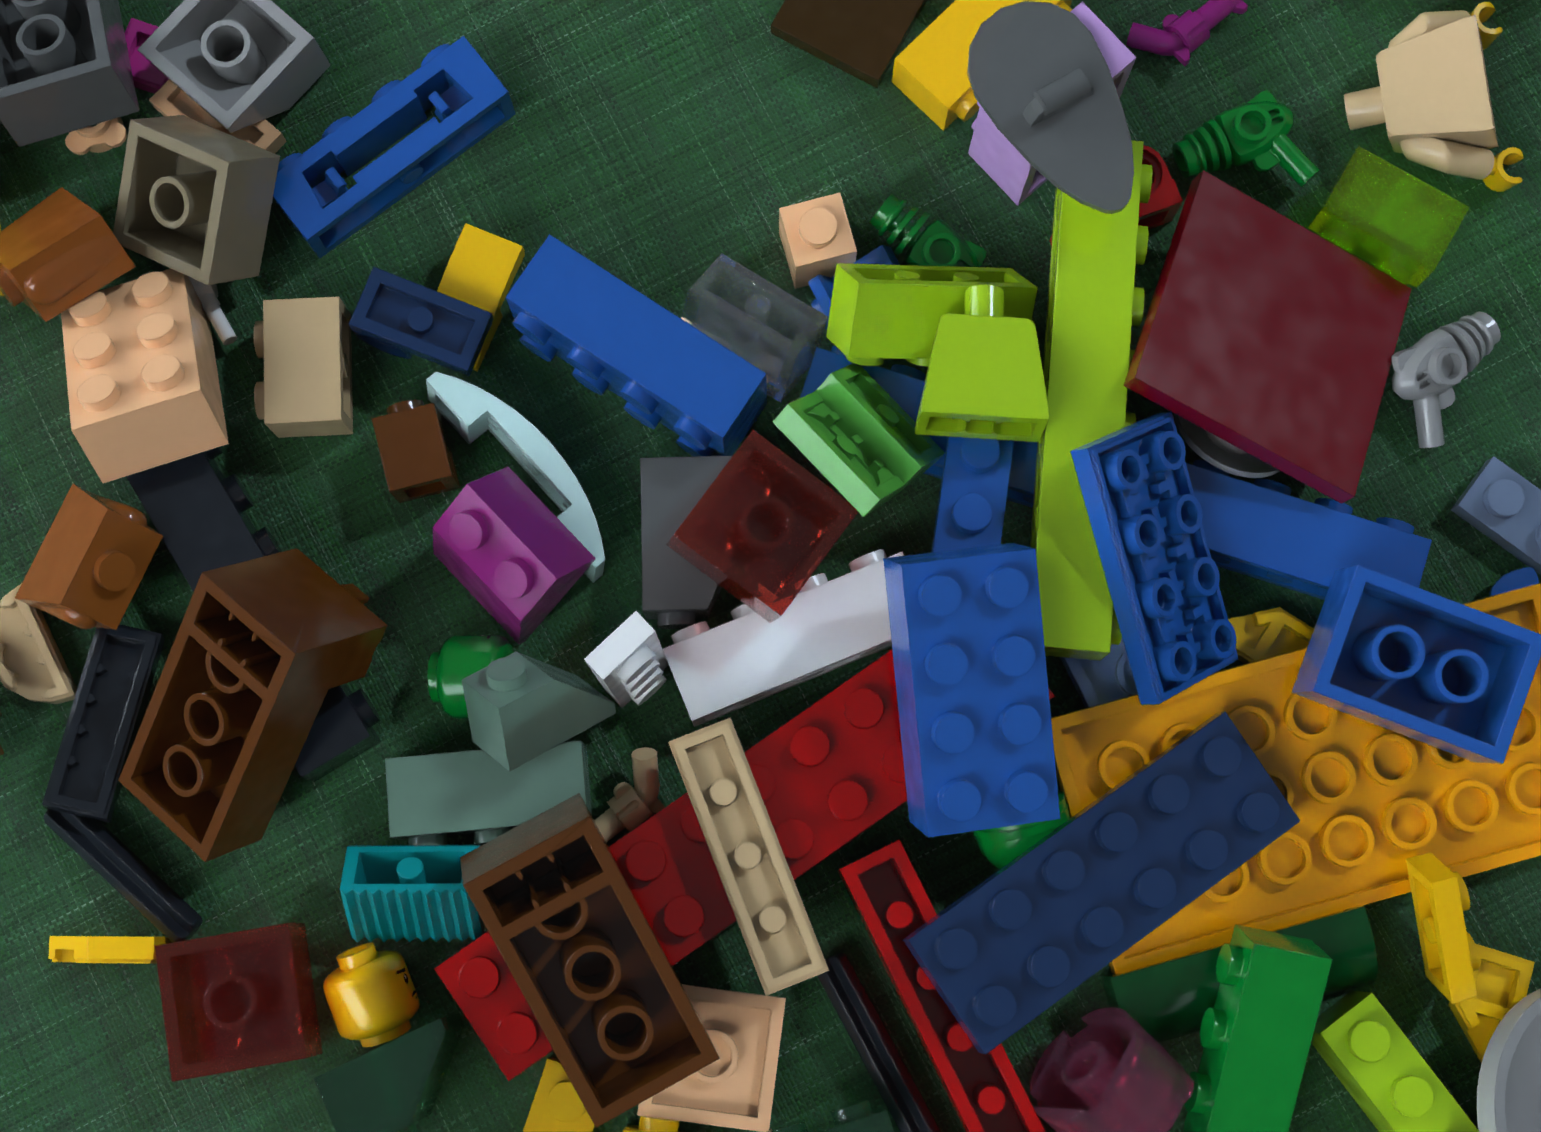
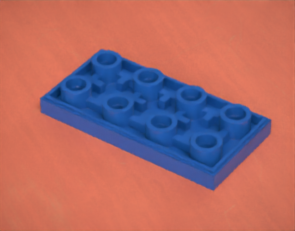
[1070,412,1238,705]

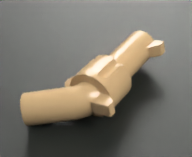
[594,747,665,843]

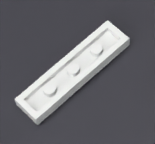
[584,611,668,708]

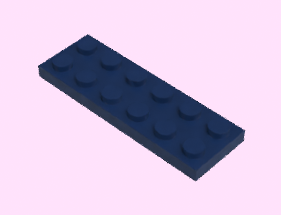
[902,711,1300,1055]

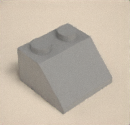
[137,0,330,133]

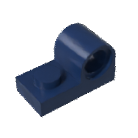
[349,267,494,377]

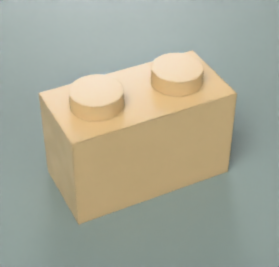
[254,296,353,438]

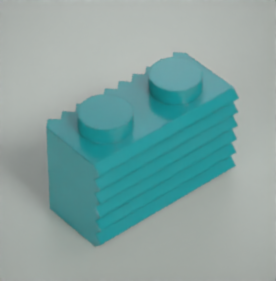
[339,845,484,942]

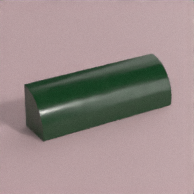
[1101,906,1378,1053]

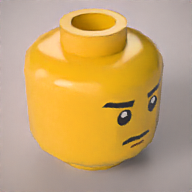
[323,942,420,1047]

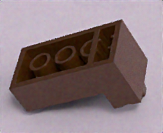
[118,548,388,862]
[460,793,720,1128]

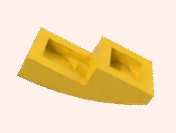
[437,223,525,372]

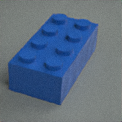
[505,234,767,457]
[883,543,1060,838]

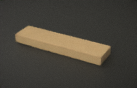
[668,717,829,996]

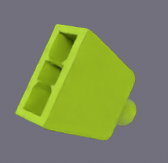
[915,284,1049,442]

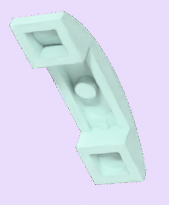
[426,372,605,583]

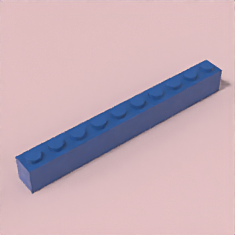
[800,346,1432,600]

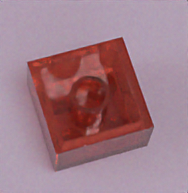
[666,430,858,623]
[155,923,323,1082]

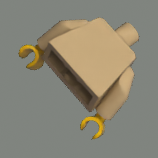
[1344,1,1523,192]

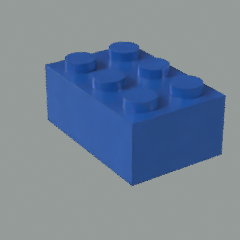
[1291,565,1541,764]

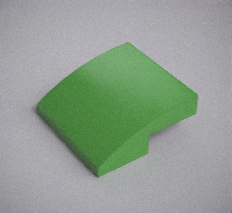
[772,363,945,517]

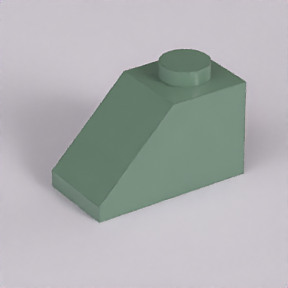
[462,652,616,772]

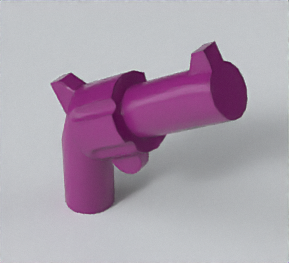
[1126,0,1248,67]

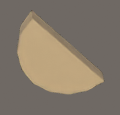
[0,583,78,704]

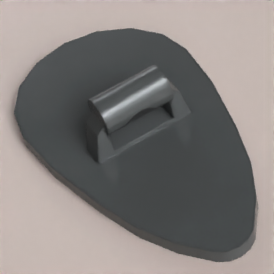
[967,1,1134,214]

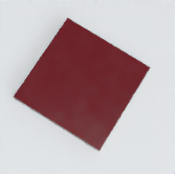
[1123,170,1412,504]

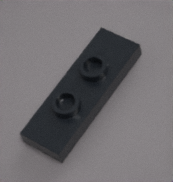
[42,624,165,823]

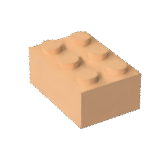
[61,268,229,484]

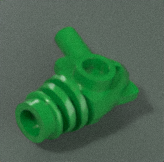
[1172,90,1320,188]
[869,193,987,267]

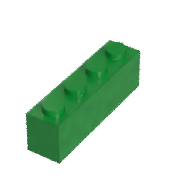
[1183,924,1333,1132]

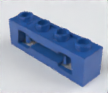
[273,36,515,259]

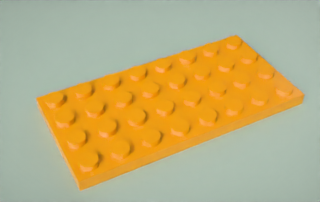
[1051,583,1541,974]

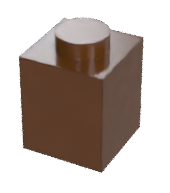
[372,399,460,503]

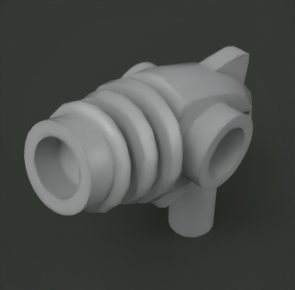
[1391,311,1501,448]

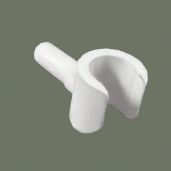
[188,276,237,345]

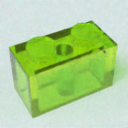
[1308,146,1470,288]

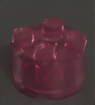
[1030,1007,1194,1132]

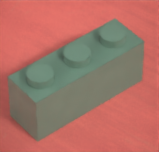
[385,741,592,845]

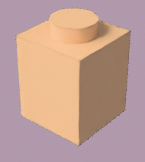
[779,192,857,289]

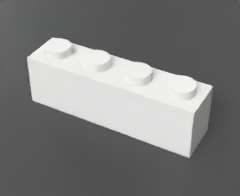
[663,549,904,727]

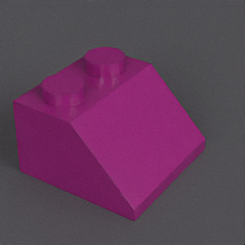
[432,467,596,645]

